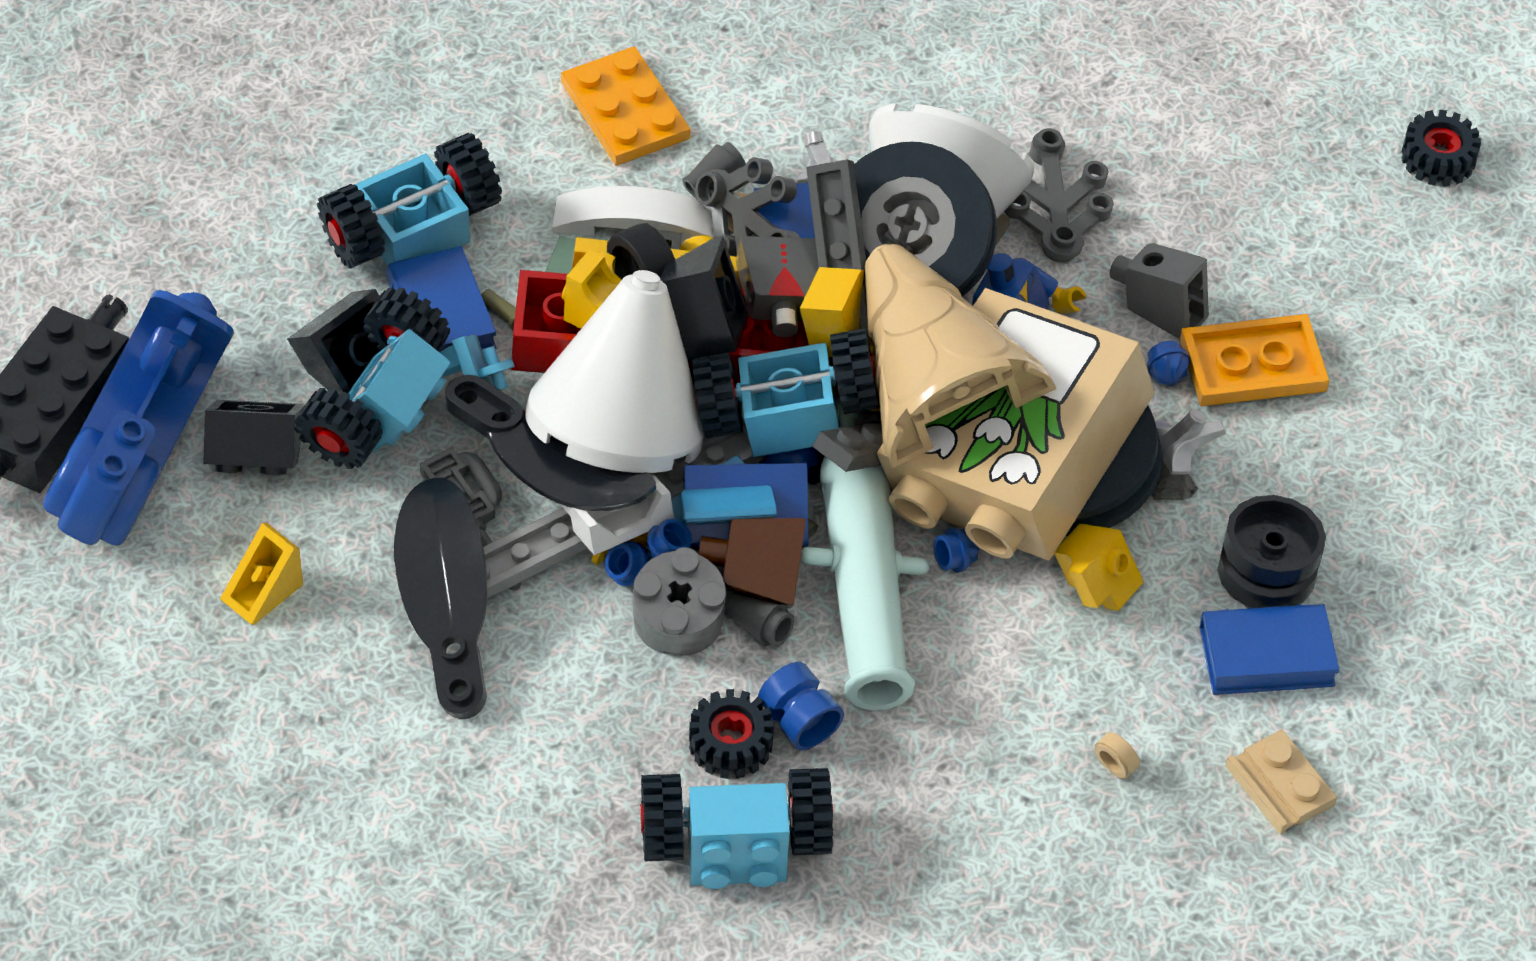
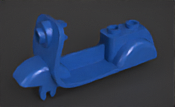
[43,290,234,546]

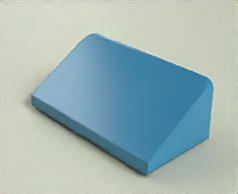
[681,485,777,525]

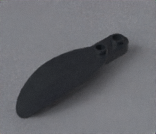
[445,375,656,511]
[394,478,487,719]

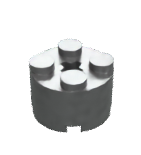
[633,547,726,656]

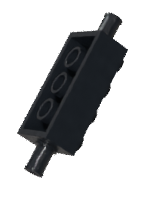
[0,294,129,493]

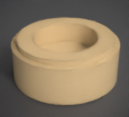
[1094,732,1140,779]

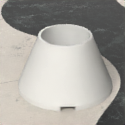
[869,104,1034,253]

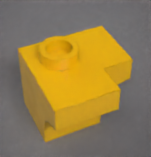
[562,249,622,329]
[1054,524,1144,611]

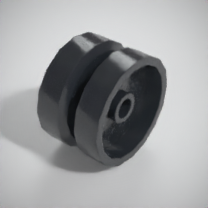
[1217,495,1326,608]

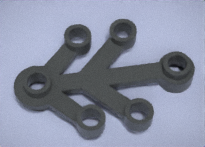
[1004,128,1114,262]
[695,157,801,257]

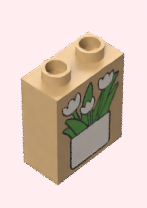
[877,288,1155,561]

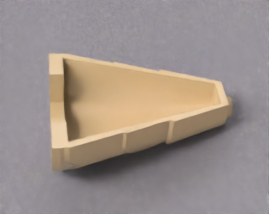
[865,244,1057,468]

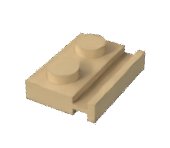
[1225,729,1337,835]

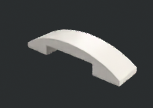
[552,186,714,244]

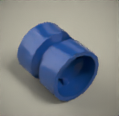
[758,662,844,751]

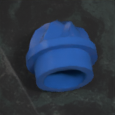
[1146,341,1190,386]
[646,519,692,559]
[933,527,980,573]
[605,541,651,587]

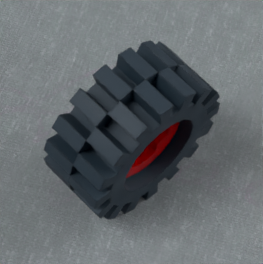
[1401,110,1481,187]
[689,689,774,779]

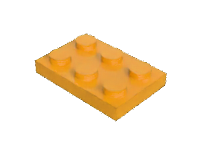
[561,46,691,166]
[1180,314,1329,407]

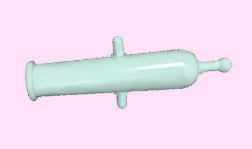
[800,402,929,711]

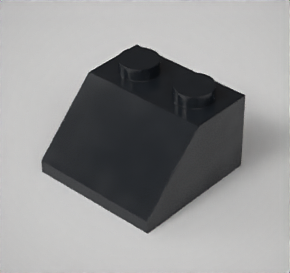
[660,236,749,362]
[287,289,380,395]
[203,399,306,475]

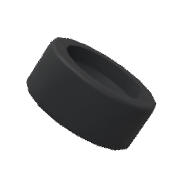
[607,223,675,279]

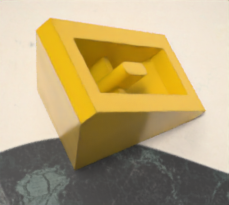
[800,267,864,357]
[220,523,303,625]

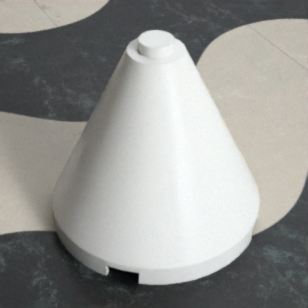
[525,270,705,473]

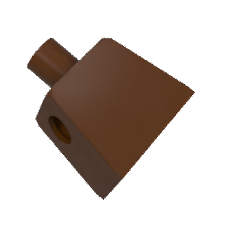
[698,518,806,609]

